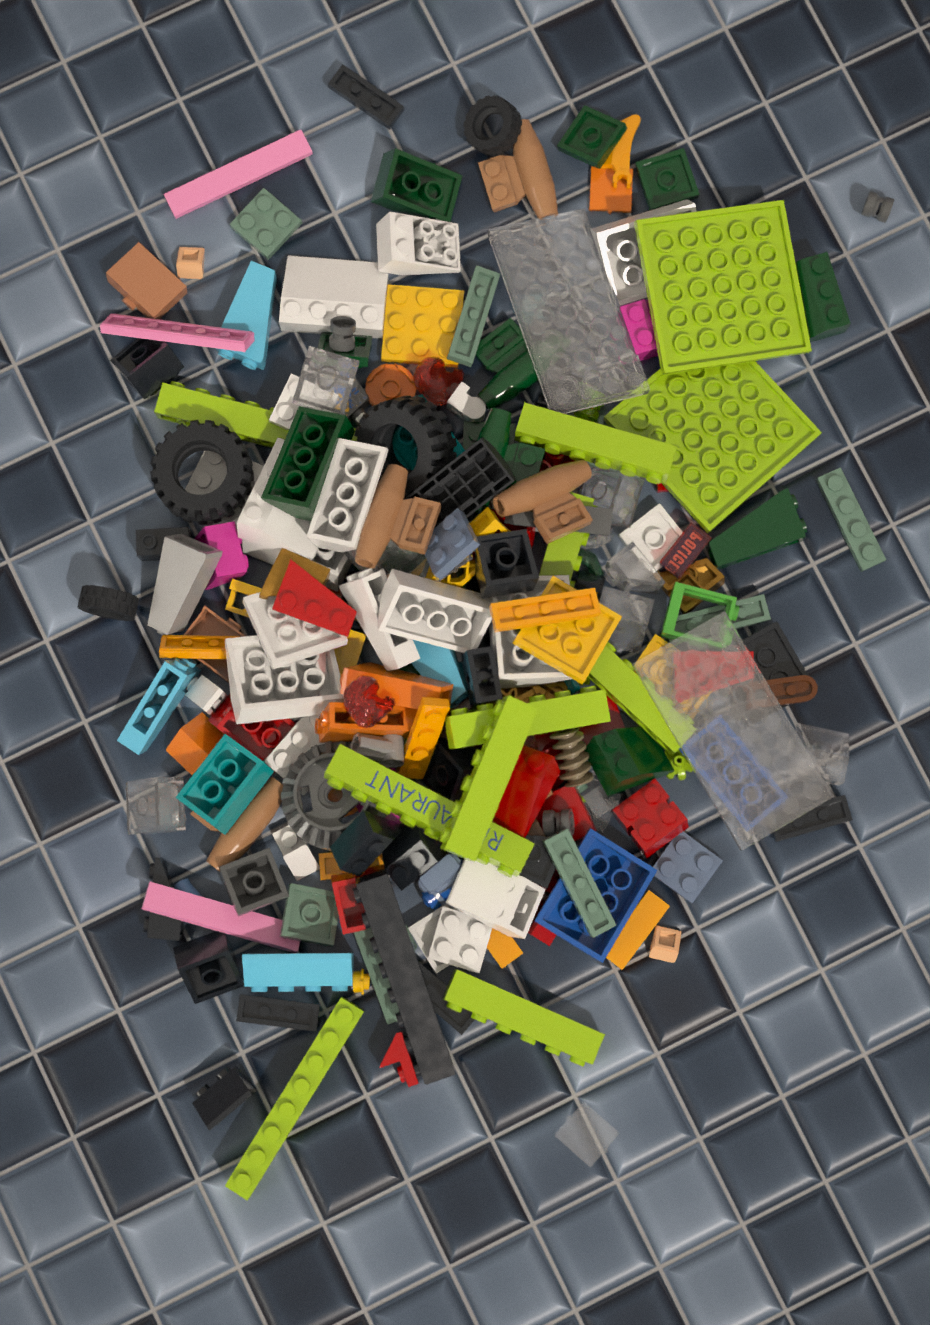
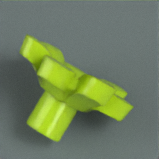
[664,750,694,781]

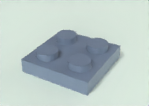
[425,508,480,580]
[652,832,723,904]

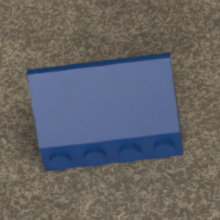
[534,828,657,963]

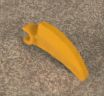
[601,115,641,188]

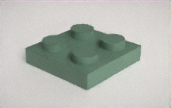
[230,188,302,260]
[280,883,339,947]

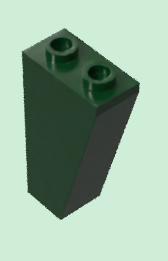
[706,488,807,570]

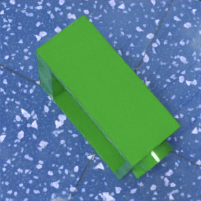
[660,582,740,651]

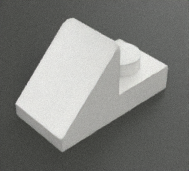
[272,825,320,881]

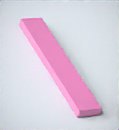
[164,130,313,219]
[100,313,255,352]
[141,882,300,954]

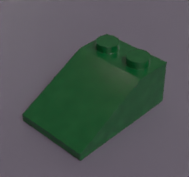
[371,148,463,222]
[584,727,675,796]

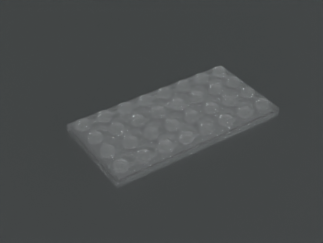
[487,208,651,414]
[632,611,834,851]

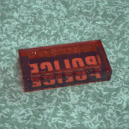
[659,522,712,579]

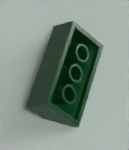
[261,406,355,521]

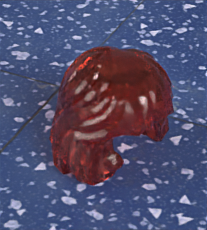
[414,357,464,406]
[343,676,396,728]

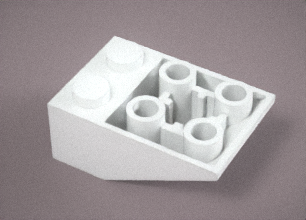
[376,212,461,275]
[446,859,545,939]

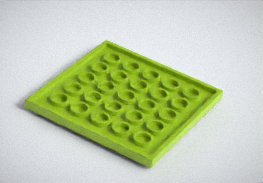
[634,200,812,375]
[603,361,822,533]

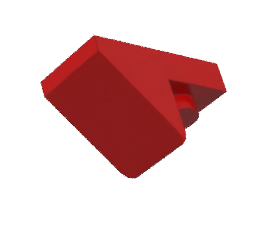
[379,1031,419,1087]

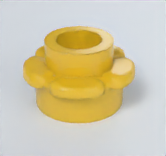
[353,969,370,995]

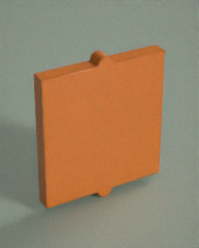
[589,167,633,214]

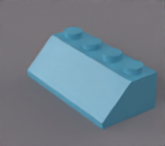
[242,953,354,992]

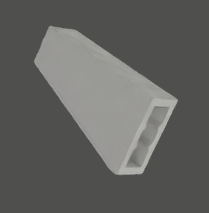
[147,534,222,635]

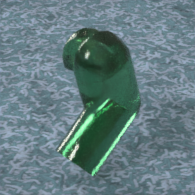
[578,548,604,576]

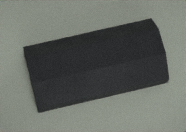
[404,437,516,528]

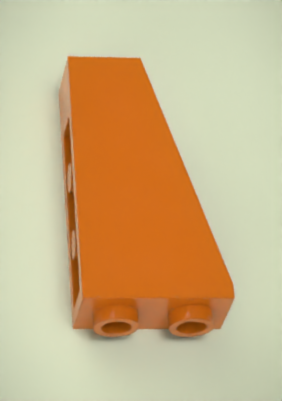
[340,662,454,709]
[315,702,418,743]

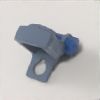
[417,854,464,910]

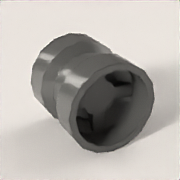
[861,191,894,223]
[329,316,356,352]
[542,809,575,837]

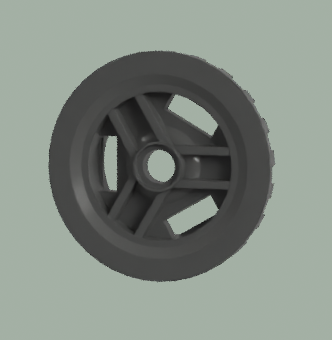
[281,741,387,850]

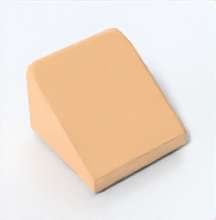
[176,247,205,279]
[649,925,682,963]

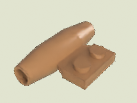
[478,119,558,222]
[493,460,593,544]
[355,464,441,568]
[190,777,283,872]

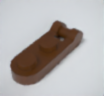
[741,675,818,711]

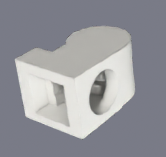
[447,382,486,422]

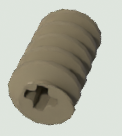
[549,727,594,787]

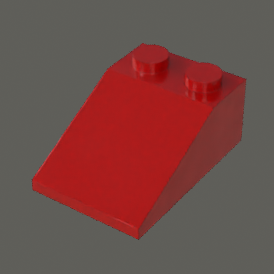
[208,693,296,774]
[492,745,561,838]

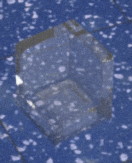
[582,785,619,820]

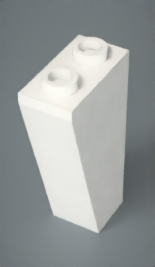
[339,568,420,671]

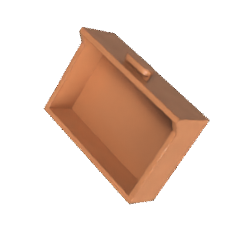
[106,242,187,320]
[184,606,245,683]

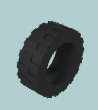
[463,95,522,157]
[77,585,139,621]

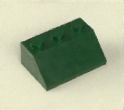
[795,252,851,342]

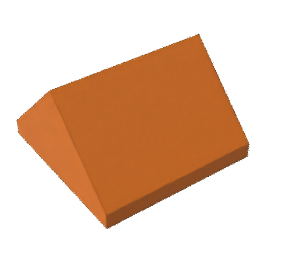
[166,712,224,776]

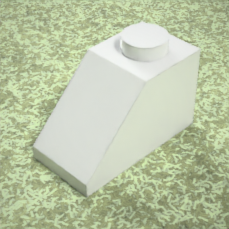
[186,675,228,716]

